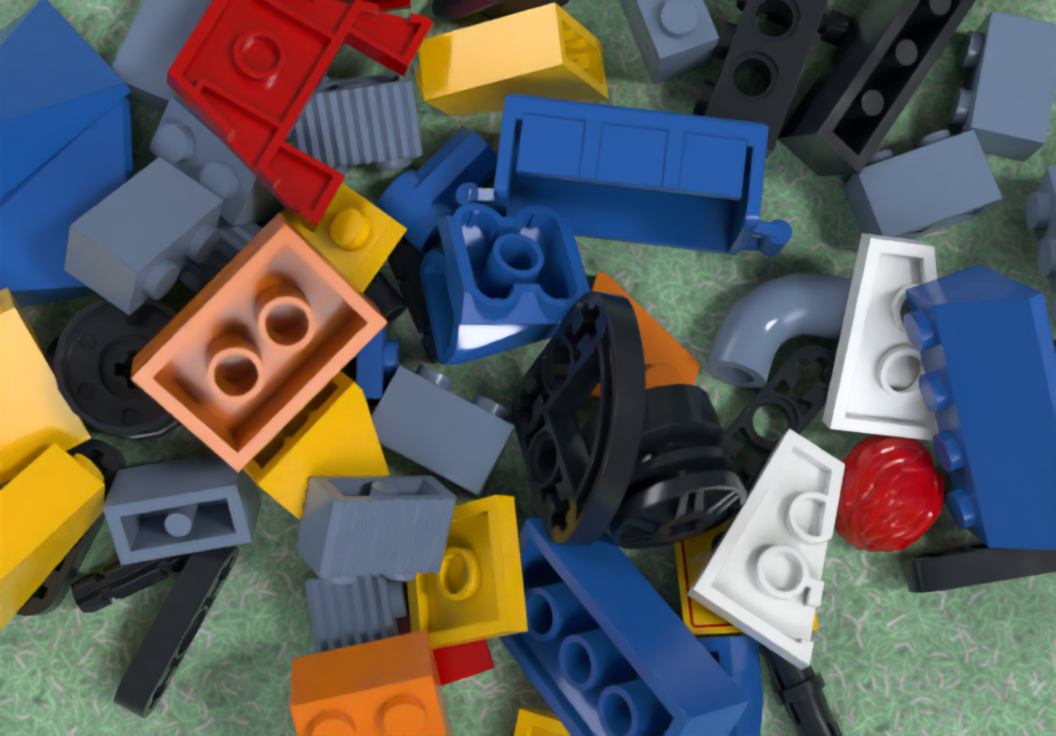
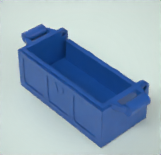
[456,93,792,257]

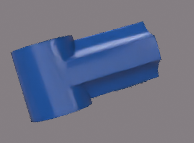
[376,126,498,253]

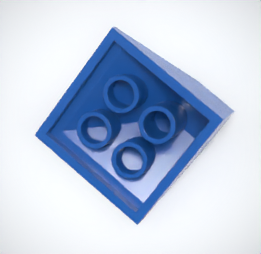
[0,0,132,199]
[0,98,133,308]

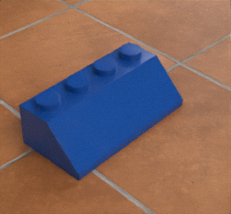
[904,264,1056,550]
[499,517,750,736]

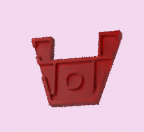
[166,0,434,233]

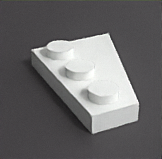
[822,233,939,441]
[687,428,845,670]

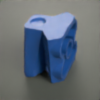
[419,203,591,365]

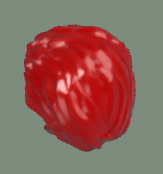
[834,434,944,552]

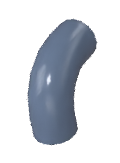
[705,273,852,389]

